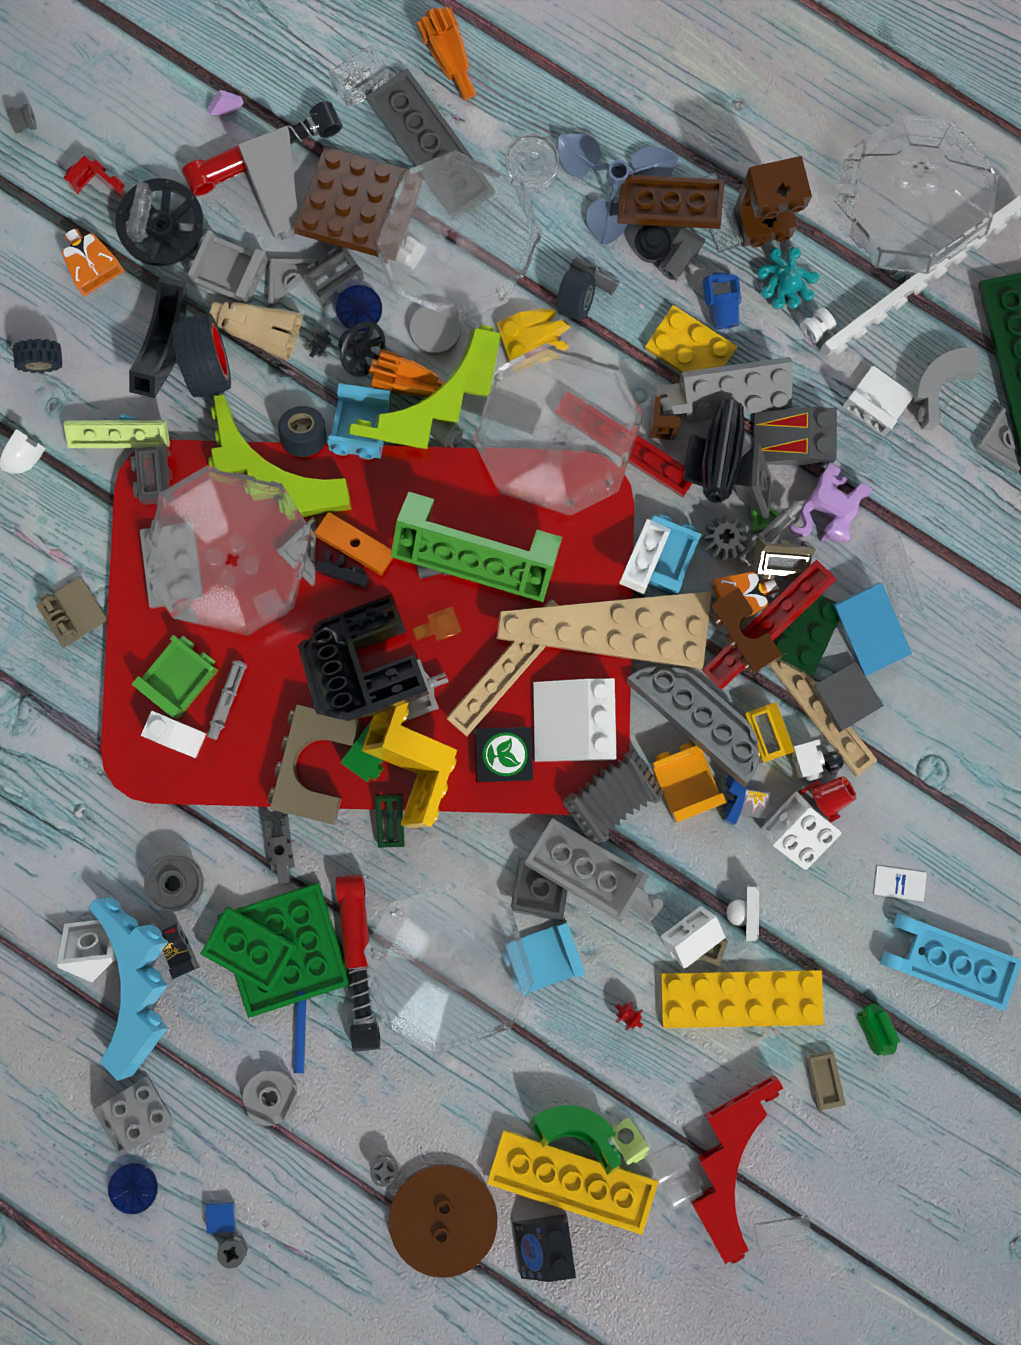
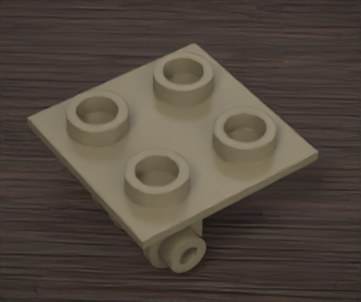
[36,577,107,649]

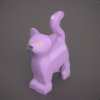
[789,463,872,543]

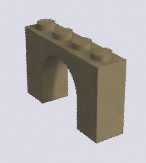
[268,705,361,825]

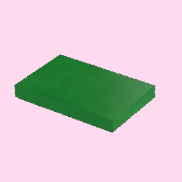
[200,906,298,993]

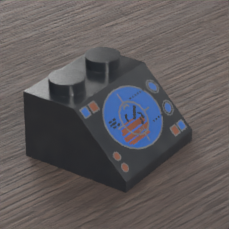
[513,1214,576,1282]

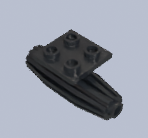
[682,399,745,503]

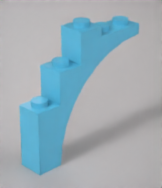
[88,897,168,1081]

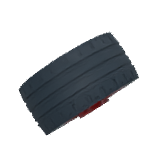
[172,313,231,397]

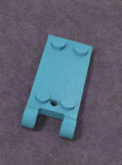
[880,913,1021,1011]

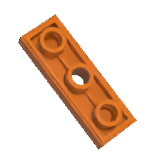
[314,512,393,576]

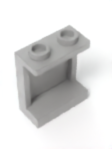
[187,230,269,304]

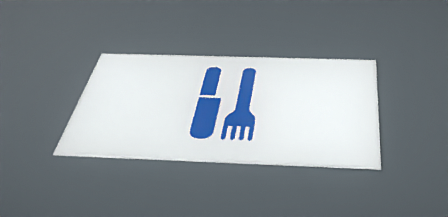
[874,866,927,902]

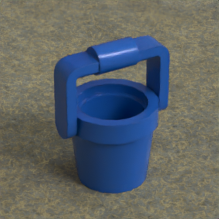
[703,272,742,330]

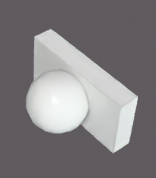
[726,886,760,941]

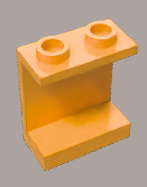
[651,742,727,823]

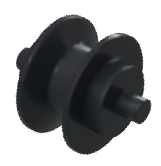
[305,330,334,358]

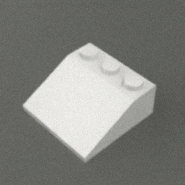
[533,678,616,762]

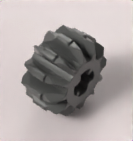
[702,516,748,561]

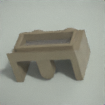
[752,537,816,581]

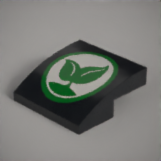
[474,727,533,783]

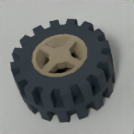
[13,339,62,373]

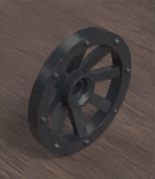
[115,178,205,266]

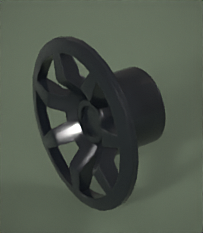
[338,321,386,377]

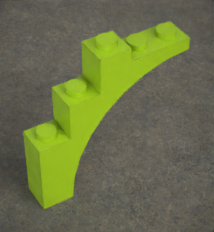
[209,394,352,520]

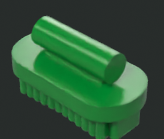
[857,1004,900,1056]

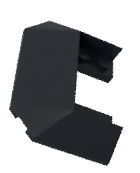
[298,594,429,721]

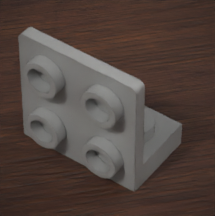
[93,1077,173,1157]

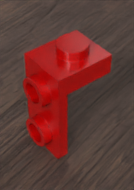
[63,155,126,199]

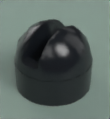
[823,751,844,774]

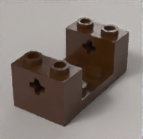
[734,156,812,248]

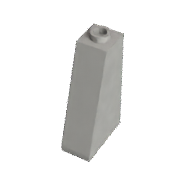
[238,126,298,240]

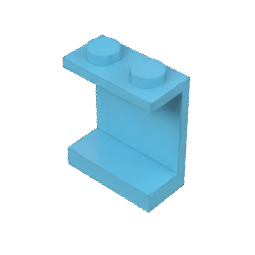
[503,922,585,996]

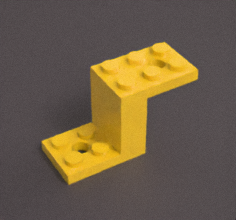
[362,702,457,828]

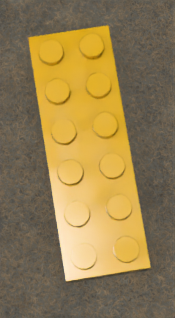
[661,970,824,1028]
[487,1129,658,1235]

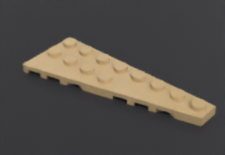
[496,592,712,669]

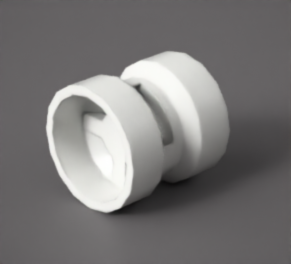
[800,307,837,343]

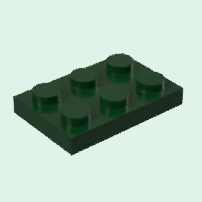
[773,595,839,677]

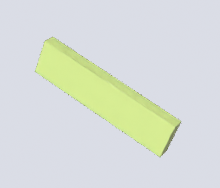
[63,420,170,448]

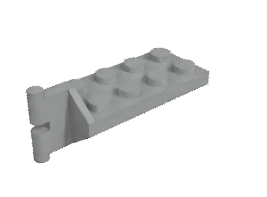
[653,357,792,423]
[525,818,663,923]

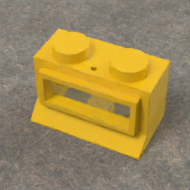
[742,702,795,764]

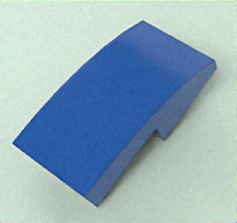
[722,775,746,825]

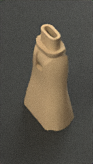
[210,301,303,361]

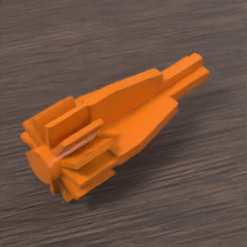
[416,6,476,101]
[369,349,445,397]

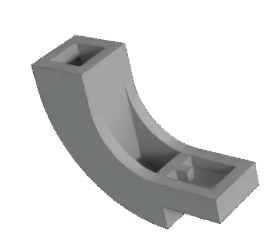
[911,347,980,430]

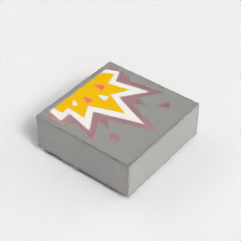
[740,789,770,819]

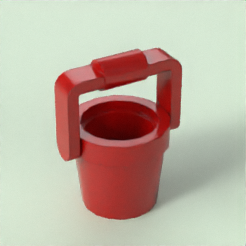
[798,776,857,822]

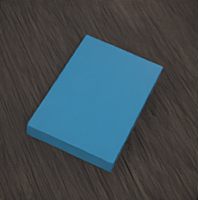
[833,582,912,676]

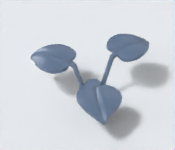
[558,133,678,245]

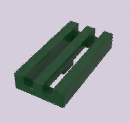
[375,793,405,848]

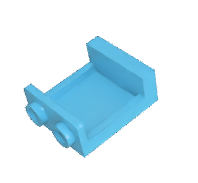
[327,383,392,459]
[648,514,701,595]

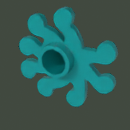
[757,247,819,309]

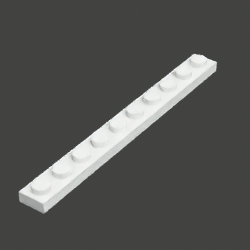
[820,195,1021,358]

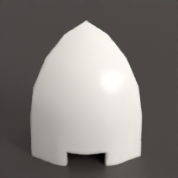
[0,429,46,474]

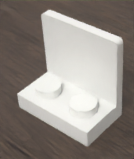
[842,366,914,437]
[760,791,842,870]

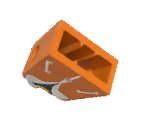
[62,229,125,297]
[711,572,778,621]

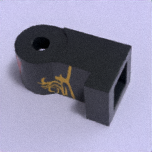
[161,923,199,980]

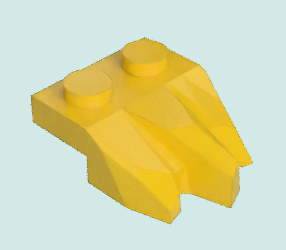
[497,308,571,372]

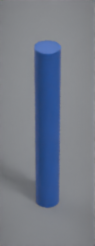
[293,991,307,1073]

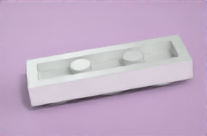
[619,519,671,594]

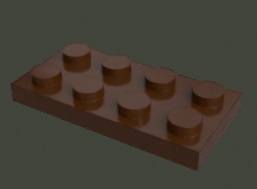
[617,175,725,229]

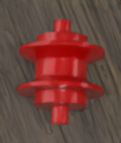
[615,1001,643,1031]

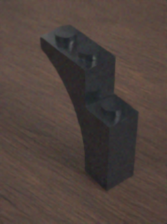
[129,276,187,398]

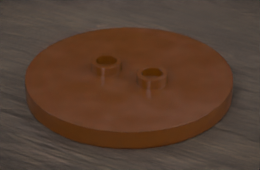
[389,1164,498,1278]

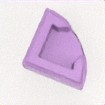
[208,90,244,116]

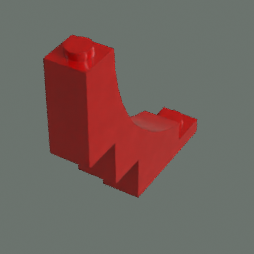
[690,1075,784,1264]

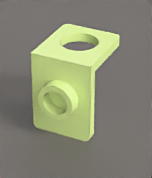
[612,1118,650,1165]

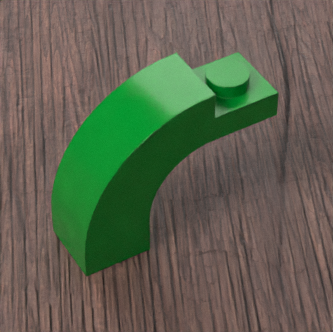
[529,1105,621,1175]

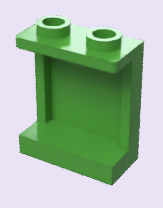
[132,635,219,719]

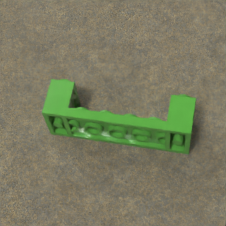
[391,492,562,602]

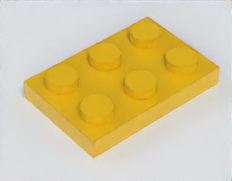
[644,305,738,373]

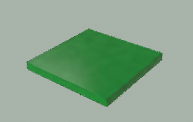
[217,882,351,1018]

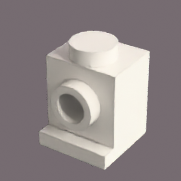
[791,740,825,781]

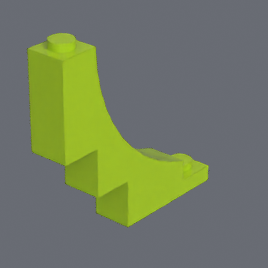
[347,325,501,449]

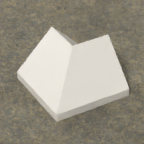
[57,920,117,982]

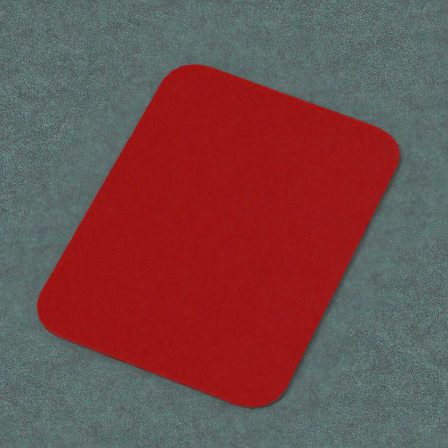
[101,439,634,815]

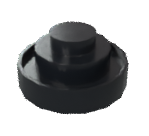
[634,225,672,263]

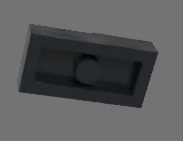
[315,550,371,590]

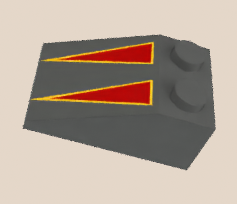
[753,407,837,466]

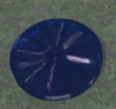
[336,285,382,331]
[108,1163,158,1214]

